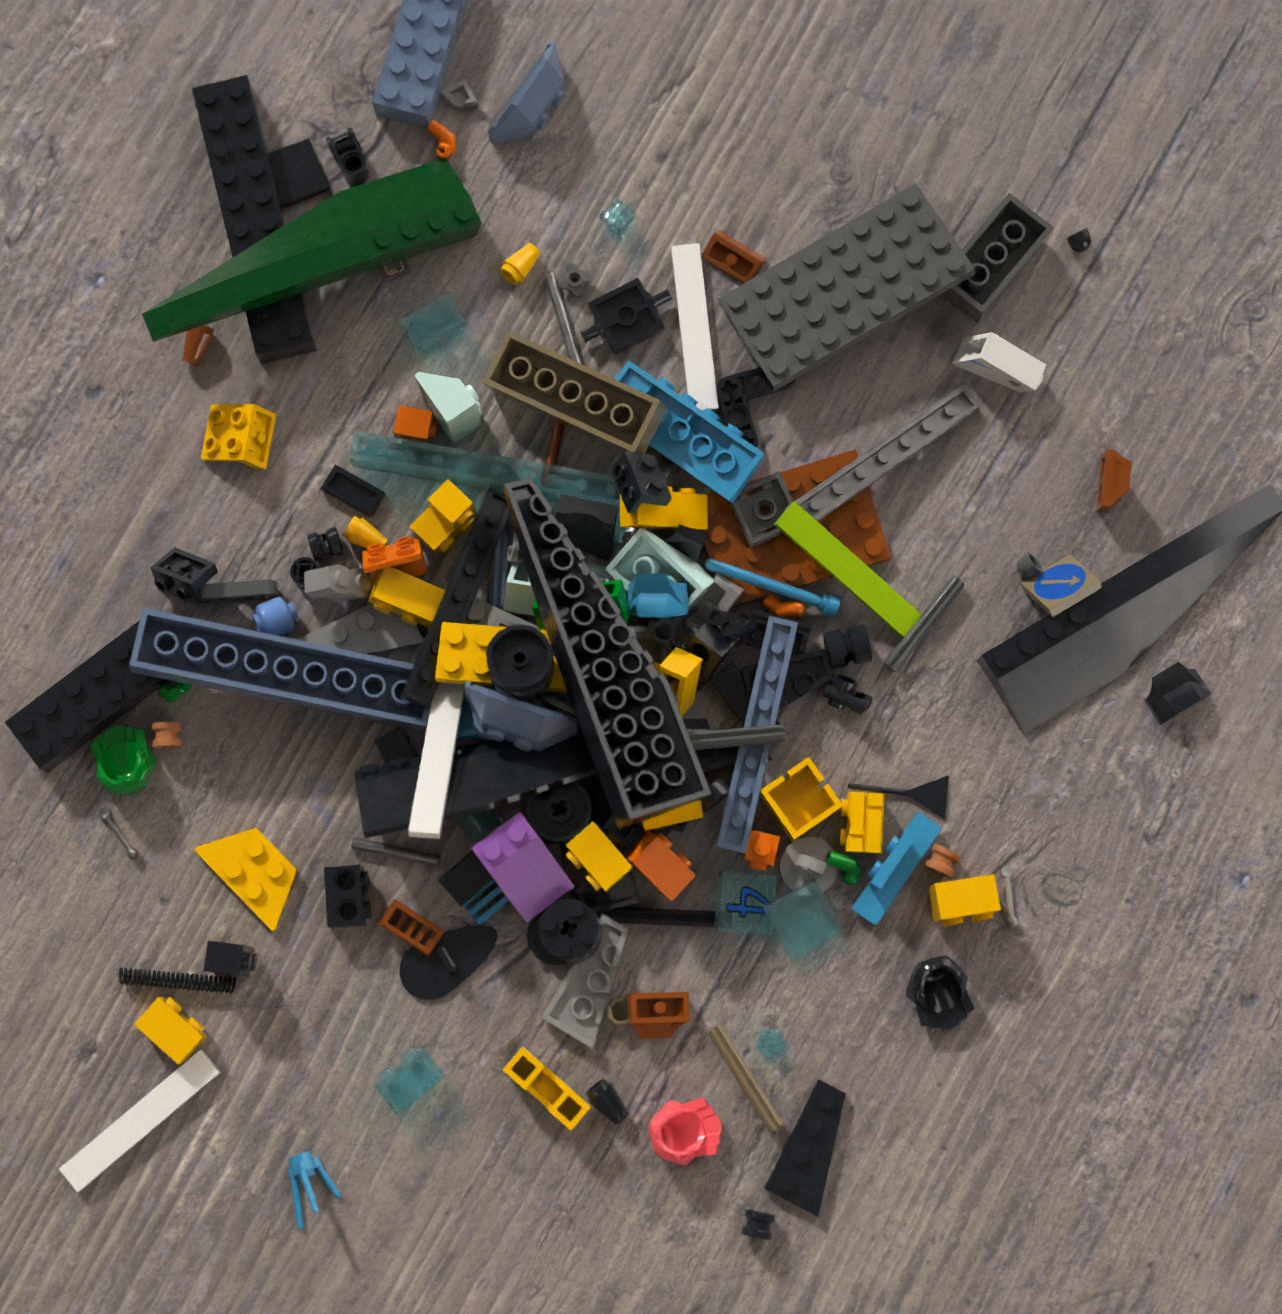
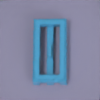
[463,879,510,926]

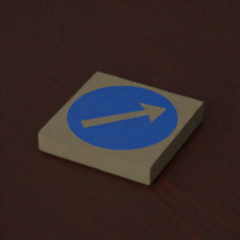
[1021,554,1102,617]

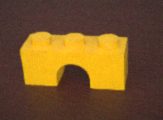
[502,1046,592,1131]

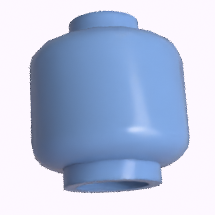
[252,597,298,636]

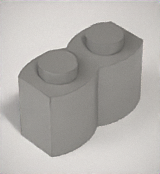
[304,565,372,602]

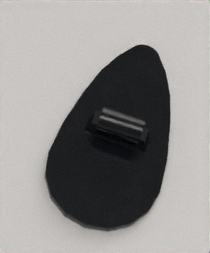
[399,926,498,1000]

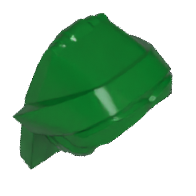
[89,725,157,796]

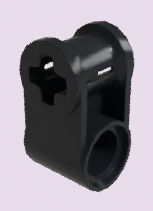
[325,127,369,186]

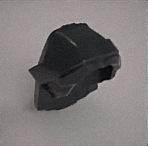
[906,956,975,1030]

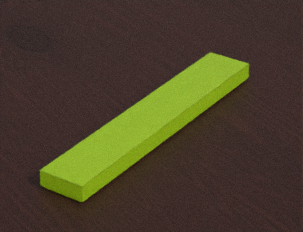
[774,502,922,638]

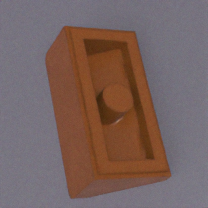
[701,230,767,283]

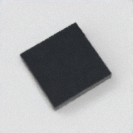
[268,138,330,209]

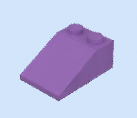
[471,812,575,923]

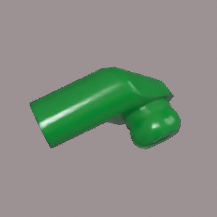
[158,682,193,702]
[826,851,861,885]

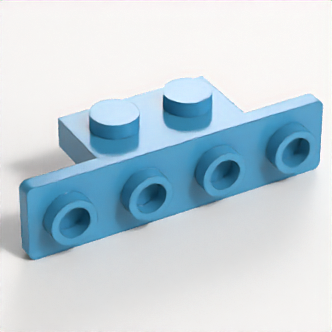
[852,813,941,925]

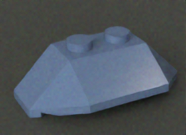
[488,40,566,144]
[464,681,579,751]

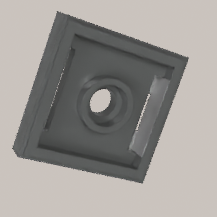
[728,471,794,548]

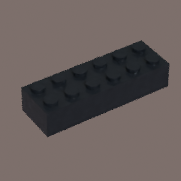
[5,620,169,772]

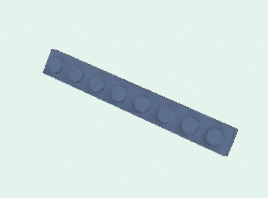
[716,616,798,854]

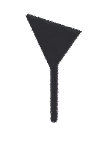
[848,775,949,819]

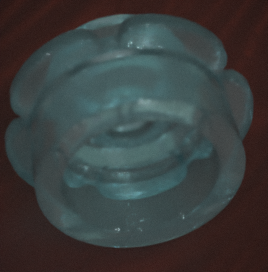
[756,1029,786,1058]

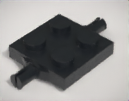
[580,278,672,355]

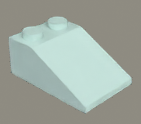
[605,527,715,621]

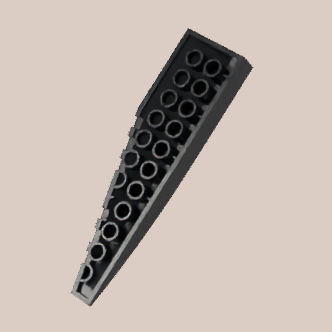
[503,478,711,829]

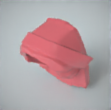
[648,1097,722,1165]

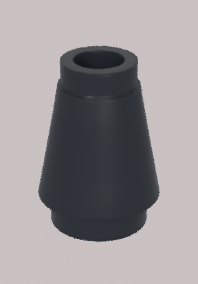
[586,1078,629,1125]

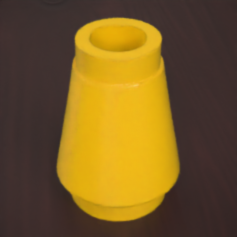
[500,243,540,285]
[343,516,388,549]

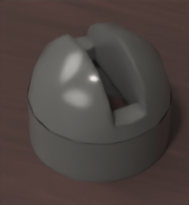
[1016,553,1042,578]

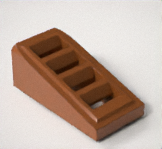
[378,899,445,956]

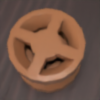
[152,722,183,749]
[924,844,961,878]

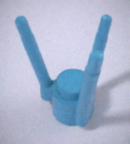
[287,1151,341,1230]

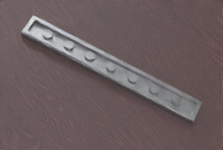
[782,384,981,522]

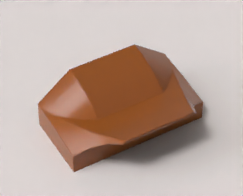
[1096,449,1132,513]
[628,992,690,1039]

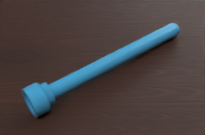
[705,559,841,618]

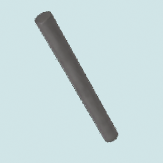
[544,273,583,365]

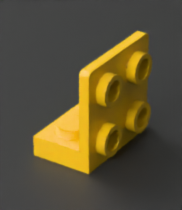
[201,404,277,470]

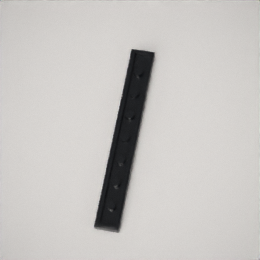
[400,487,510,710]

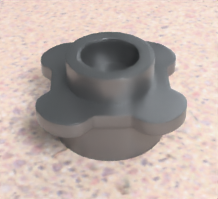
[558,263,592,297]

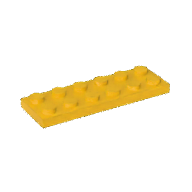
[435,622,568,693]

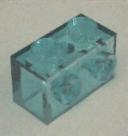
[374,1046,447,1115]

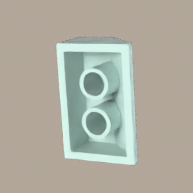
[414,372,483,444]

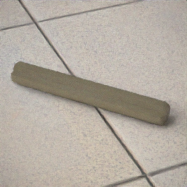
[708,1025,783,1133]

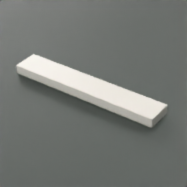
[671,243,718,412]
[408,682,465,839]
[59,1050,221,1193]

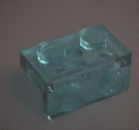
[398,292,468,353]

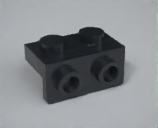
[612,451,672,514]

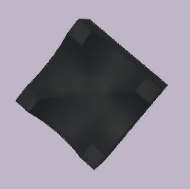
[555,494,618,560]

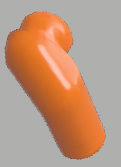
[427,119,456,159]
[761,594,807,619]

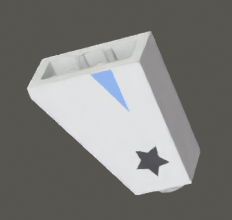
[952,332,1046,393]

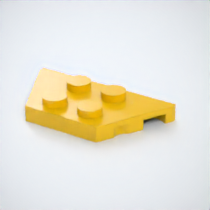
[194,828,298,932]

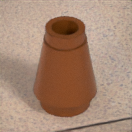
[182,325,214,366]

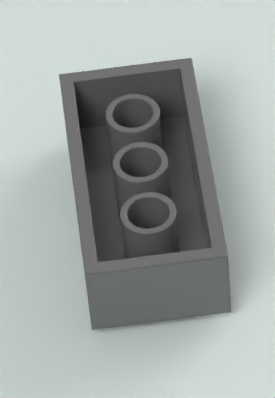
[941,193,1054,323]

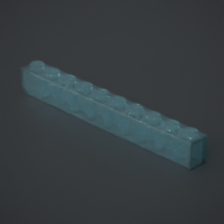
[349,431,620,514]

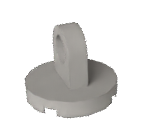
[779,836,838,896]

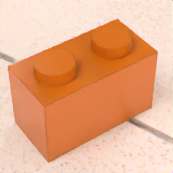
[623,830,696,902]

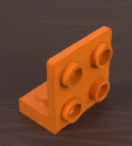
[362,536,428,587]

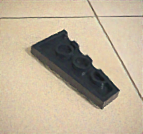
[764,1079,846,1217]

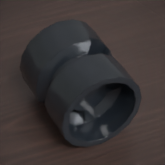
[823,624,872,670]

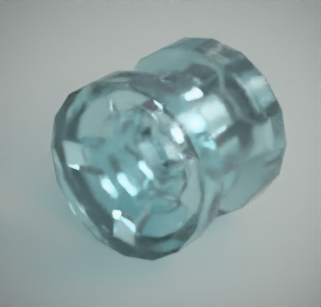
[599,198,635,235]

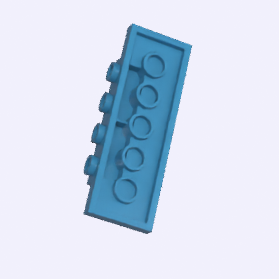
[615,360,766,503]

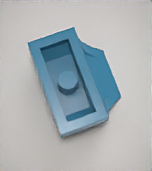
[628,573,689,618]

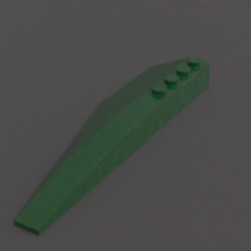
[142,158,481,342]

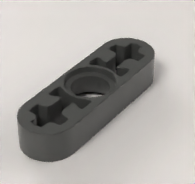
[198,580,278,603]

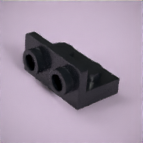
[150,547,218,606]

